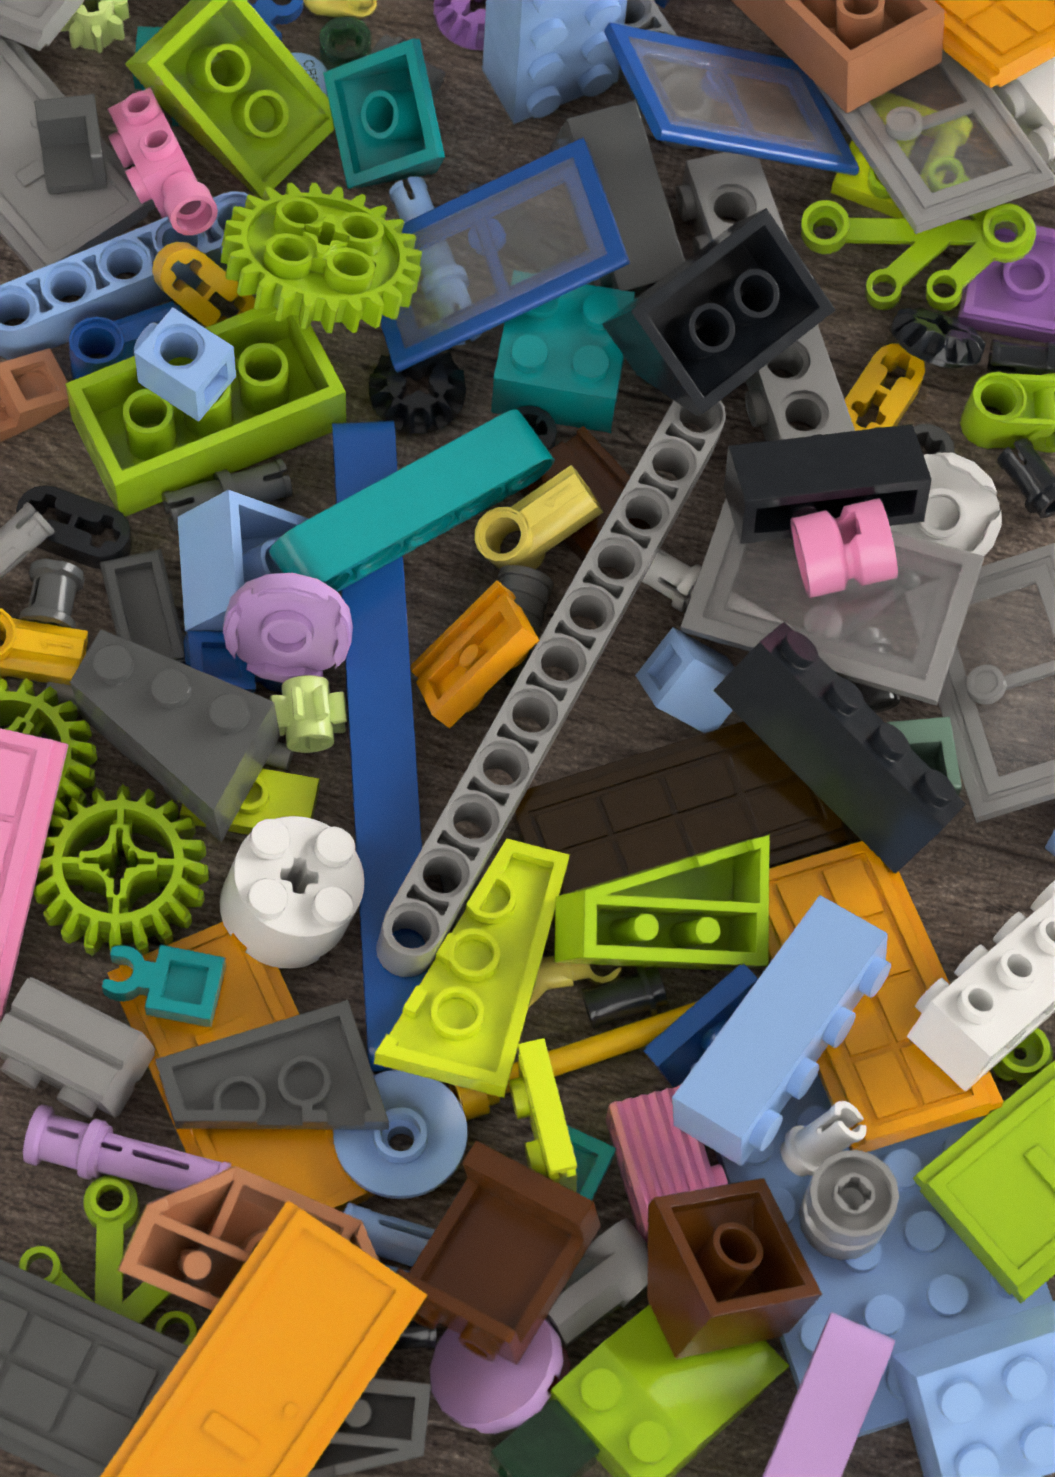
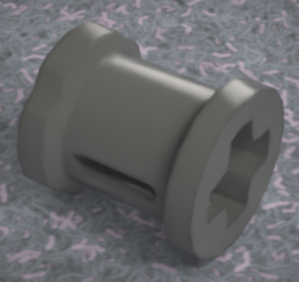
[19,559,85,629]

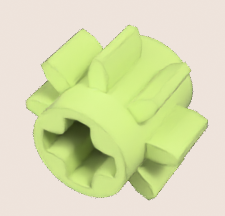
[61,0,130,53]
[270,675,347,753]

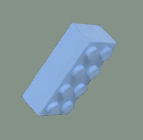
[482,0,627,124]
[891,1301,1055,1477]

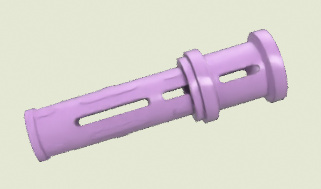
[23,1104,232,1192]

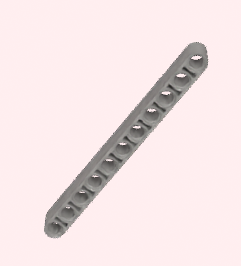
[376,401,726,977]

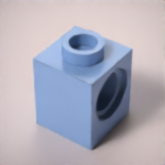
[134,307,236,422]

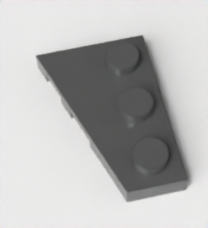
[155,1000,389,1130]

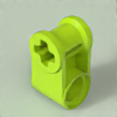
[960,372,1055,453]

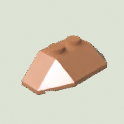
[117,1166,379,1378]

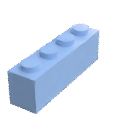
[672,895,891,1167]

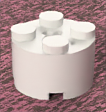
[220,816,364,969]

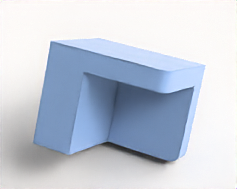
[635,627,735,733]

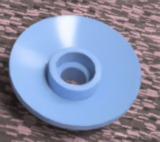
[333,1070,468,1199]

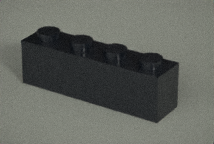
[713,622,966,874]

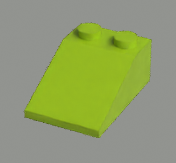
[125,0,335,199]
[547,1304,790,1477]

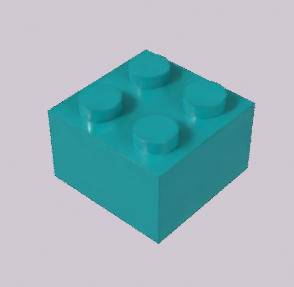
[491,272,635,433]

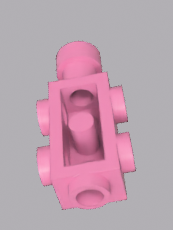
[108,87,218,236]

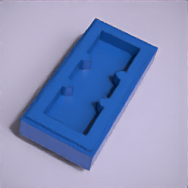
[644,964,758,1088]

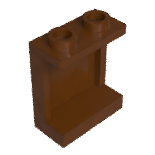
[395,1141,601,1365]

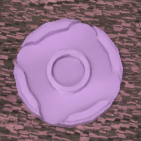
[223,573,353,683]
[430,1318,563,1434]

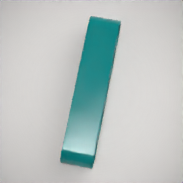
[269,409,555,592]

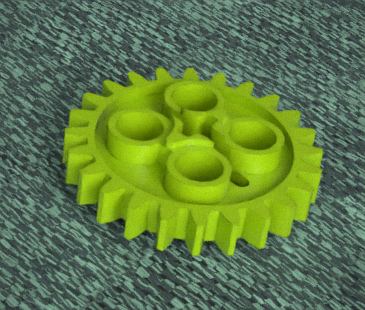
[220,183,422,333]

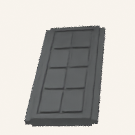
[0,1259,188,1477]

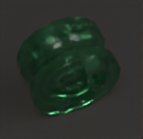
[319,16,372,70]

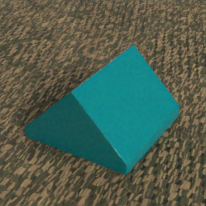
[323,38,445,189]

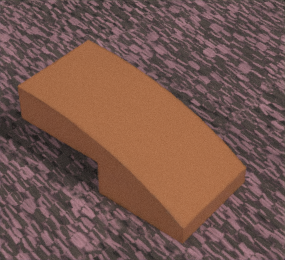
[0,348,69,442]

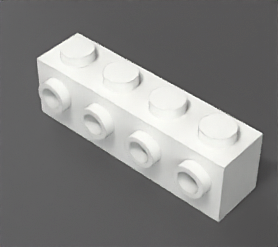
[907,881,1055,1092]

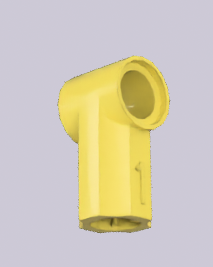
[474,465,603,569]

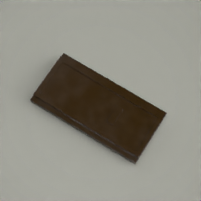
[512,721,848,929]

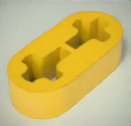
[152,242,255,327]
[844,343,925,431]

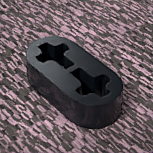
[16,485,132,569]

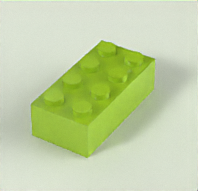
[65,306,346,517]

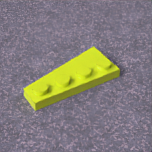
[374,838,570,1098]

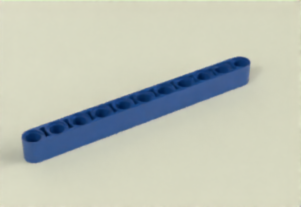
[332,421,430,1072]

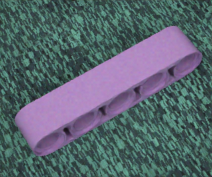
[762,1312,895,1477]

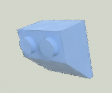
[177,490,309,632]

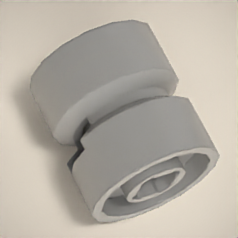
[799,1150,899,1260]

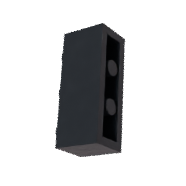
[724,424,932,544]

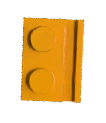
[410,580,540,729]

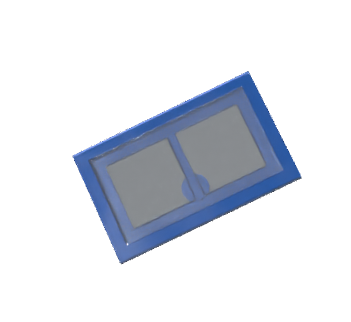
[604,22,859,176]
[380,137,630,373]

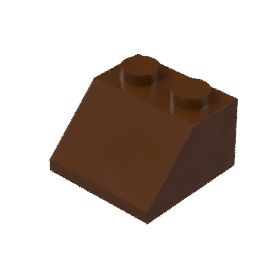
[647,1178,822,1359]

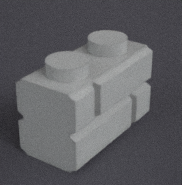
[0,977,155,1118]

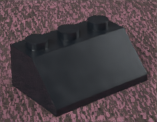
[602,208,835,416]

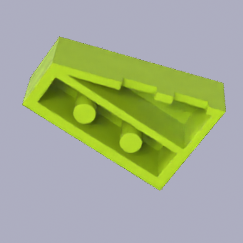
[554,835,770,971]

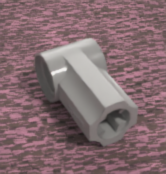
[546,1218,648,1349]

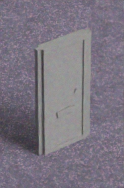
[0,35,156,272]

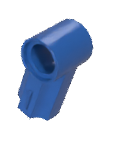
[69,301,183,380]

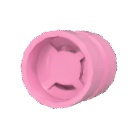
[791,498,898,598]

